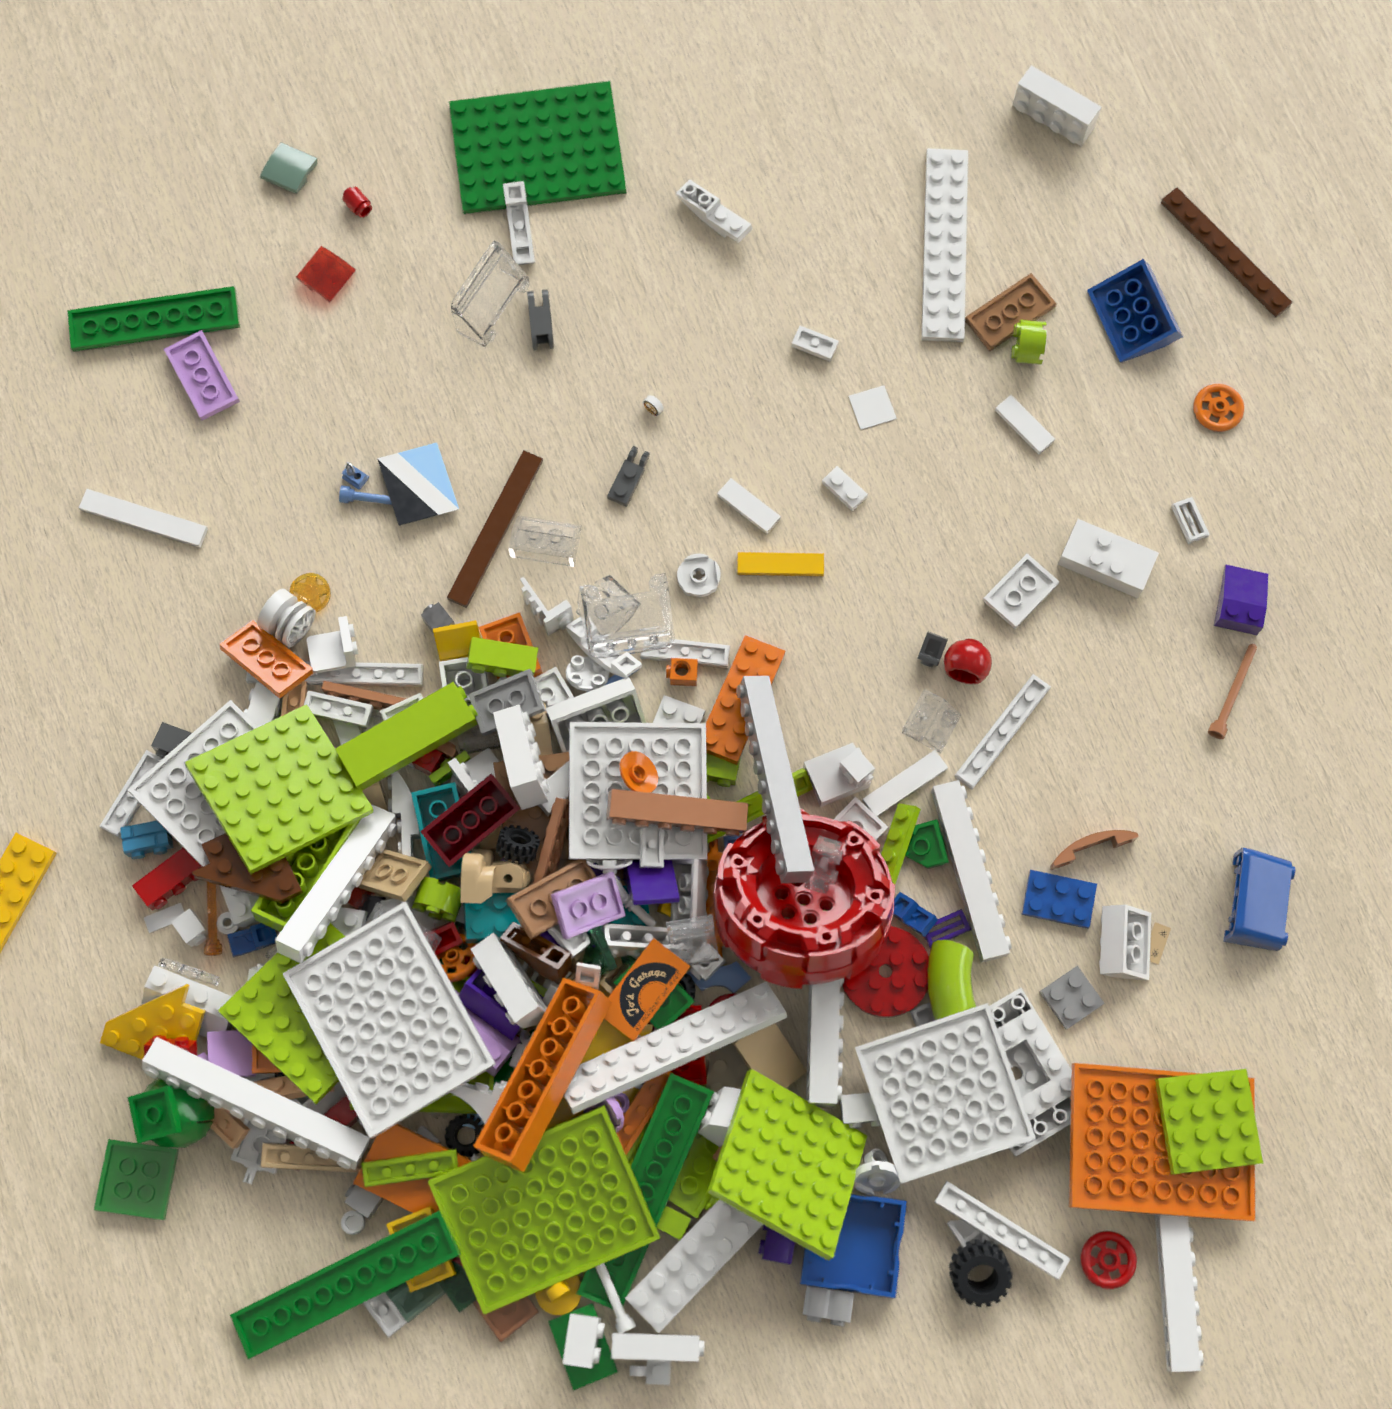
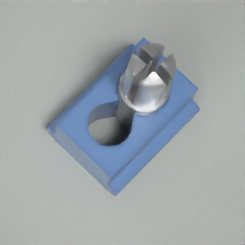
[342,462,369,490]

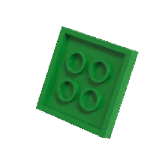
[94,1139,179,1220]

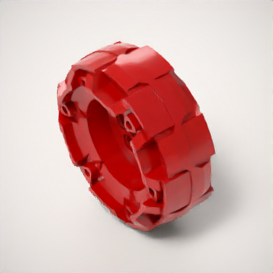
[714,809,895,989]

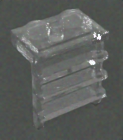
[666,914,719,966]

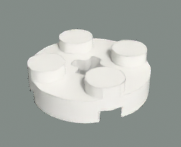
[677,554,721,597]

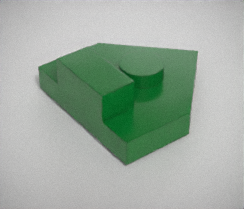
[905,819,949,869]

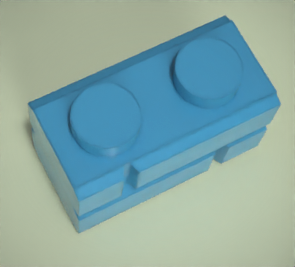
[120,820,173,859]

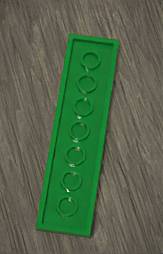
[67,286,240,352]

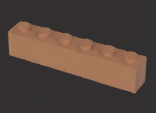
[606,789,748,837]

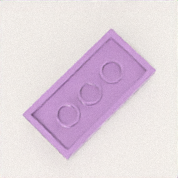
[164,330,240,421]

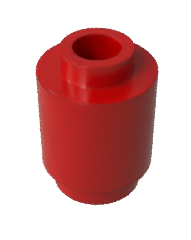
[342,187,372,218]

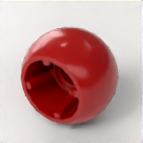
[944,638,992,685]

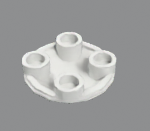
[566,655,609,691]

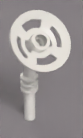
[586,859,656,927]

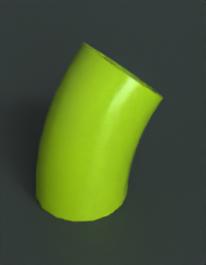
[927,940,976,1020]

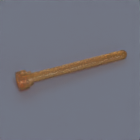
[204,882,223,956]

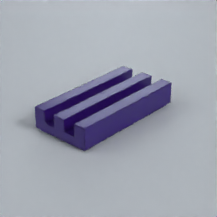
[924,909,971,949]

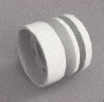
[257,588,316,647]

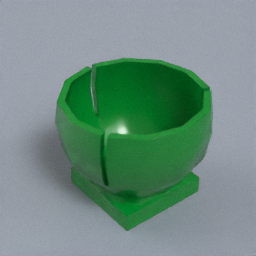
[127,1078,214,1148]

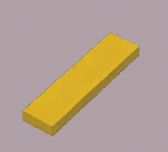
[737,552,824,576]

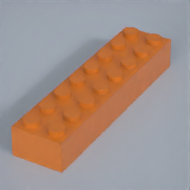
[474,977,612,1173]

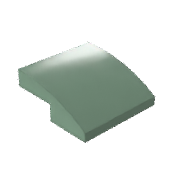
[260,142,317,194]
[385,1281,447,1323]

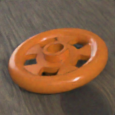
[1193,384,1244,432]
[436,933,478,982]

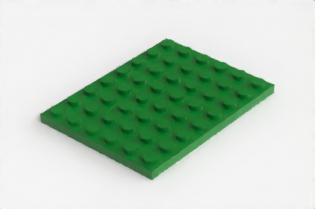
[449,81,627,215]

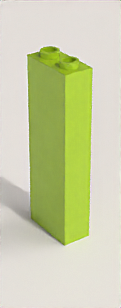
[335,681,478,791]

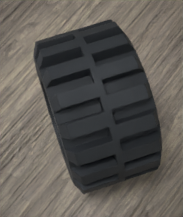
[949,1239,1012,1307]

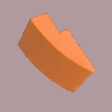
[479,612,543,680]

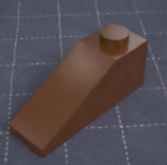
[500,922,572,985]

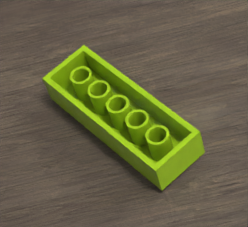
[251,819,361,932]

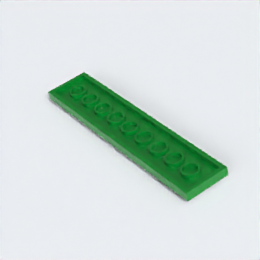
[577,1072,714,1309]
[230,1210,461,1359]

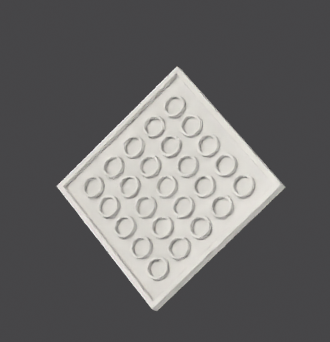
[128,700,257,867]
[569,722,707,860]
[855,1003,1036,1184]

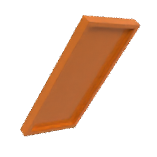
[353,1124,472,1213]

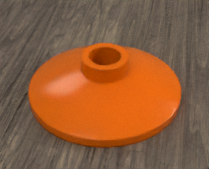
[620,751,658,793]

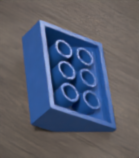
[1087,259,1183,363]

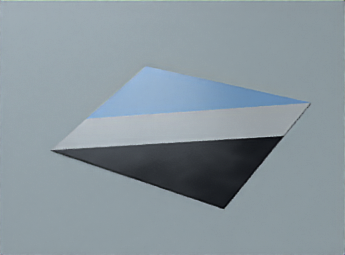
[377,443,459,526]

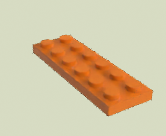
[706,635,786,765]

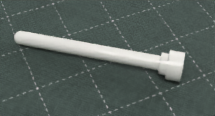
[596,1263,636,1333]

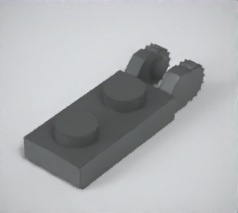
[607,446,650,507]

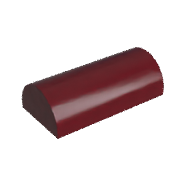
[420,773,521,867]

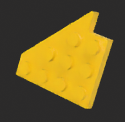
[100,984,206,1060]

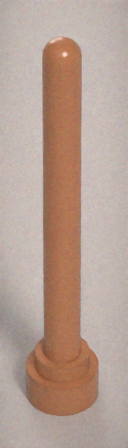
[1208,644,1257,739]

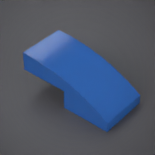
[893,892,938,937]
[227,923,277,958]

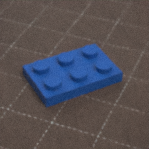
[1021,870,1097,929]

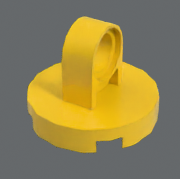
[535,1275,582,1315]

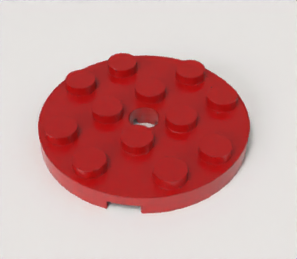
[842,926,929,1018]

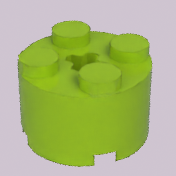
[1011,320,1047,364]
[412,877,461,922]

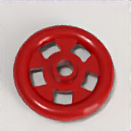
[1080,1231,1137,1289]

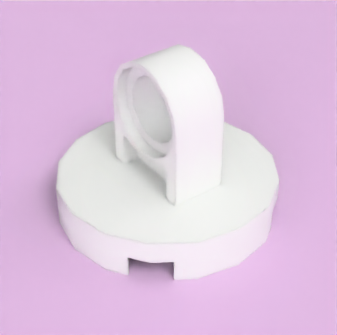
[855,1148,900,1195]

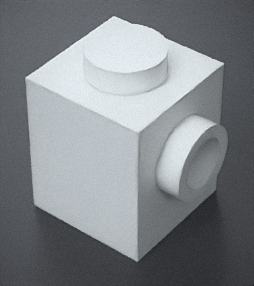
[839,748,875,788]
[689,944,725,981]

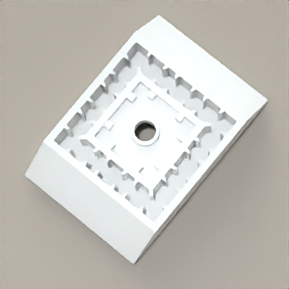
[989,988,1072,1157]

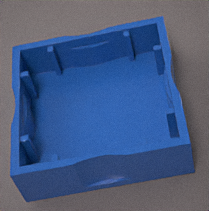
[800,1194,907,1298]

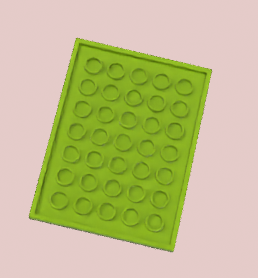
[428,1105,660,1315]

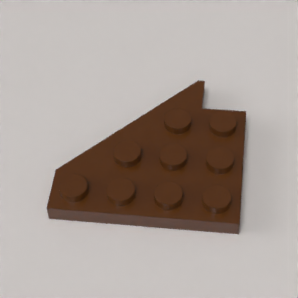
[192,833,303,903]

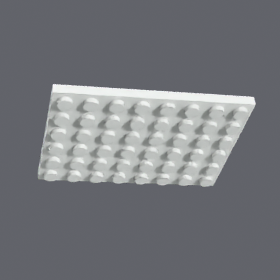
[283,902,496,1139]

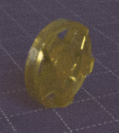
[289,573,331,612]

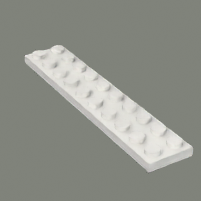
[922,148,968,342]
[564,982,787,1114]

